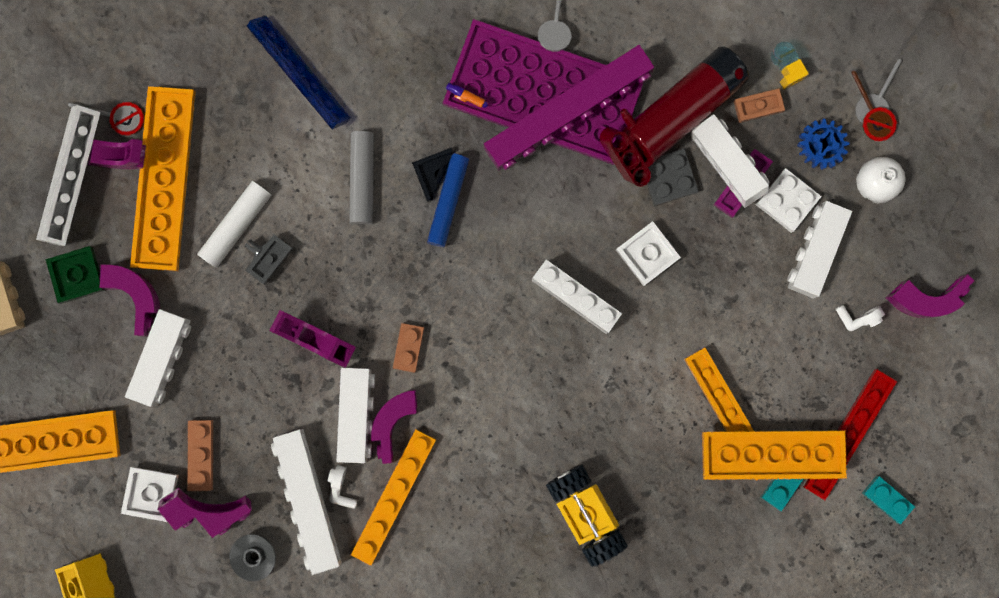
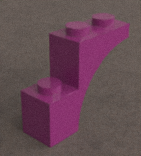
[157,487,251,538]

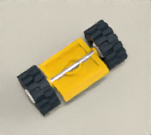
[546,465,628,567]

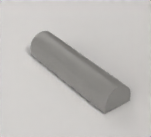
[349,131,374,224]

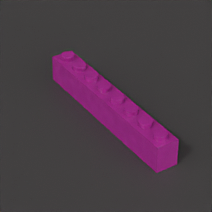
[484,44,654,171]

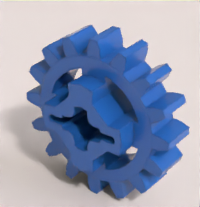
[797,119,849,170]

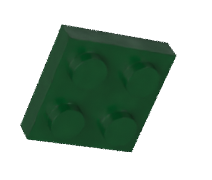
[45,246,105,304]

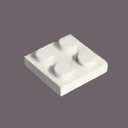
[756,168,822,233]
[616,221,681,286]
[121,467,179,522]

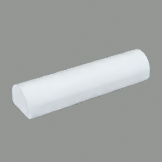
[197,181,271,268]

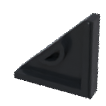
[412,148,453,203]

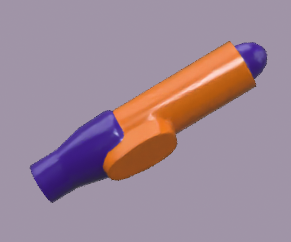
[446,82,488,108]

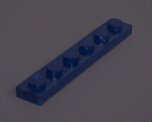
[247,15,351,130]

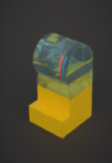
[770,42,809,90]

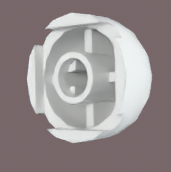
[856,157,906,203]

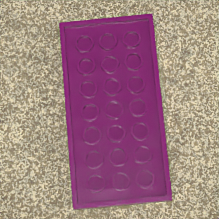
[443,19,643,165]

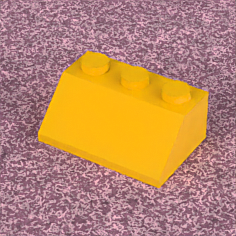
[55,553,115,598]

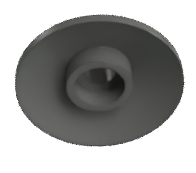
[229,534,276,581]

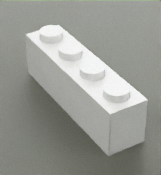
[691,115,769,208]
[787,201,852,298]
[532,260,622,334]
[125,309,191,407]
[336,368,375,463]

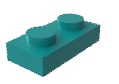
[862,475,915,525]
[761,479,804,511]

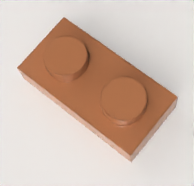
[734,89,785,123]
[393,323,424,373]

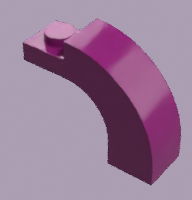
[100,265,161,337]
[886,274,974,318]
[269,310,356,368]

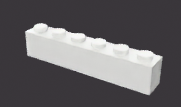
[36,105,100,246]
[271,429,342,575]

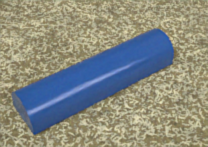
[427,153,469,247]

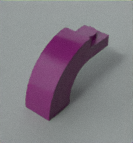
[87,139,146,169]
[371,390,418,464]

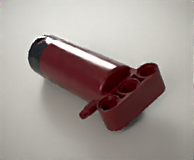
[600,46,750,187]

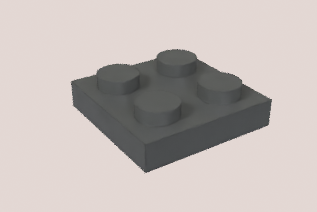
[647,149,698,206]

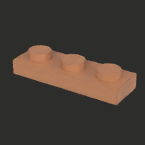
[188,420,213,491]

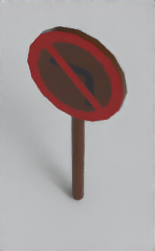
[851,70,897,141]

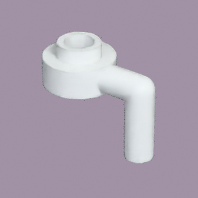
[835,305,885,331]
[328,465,358,509]

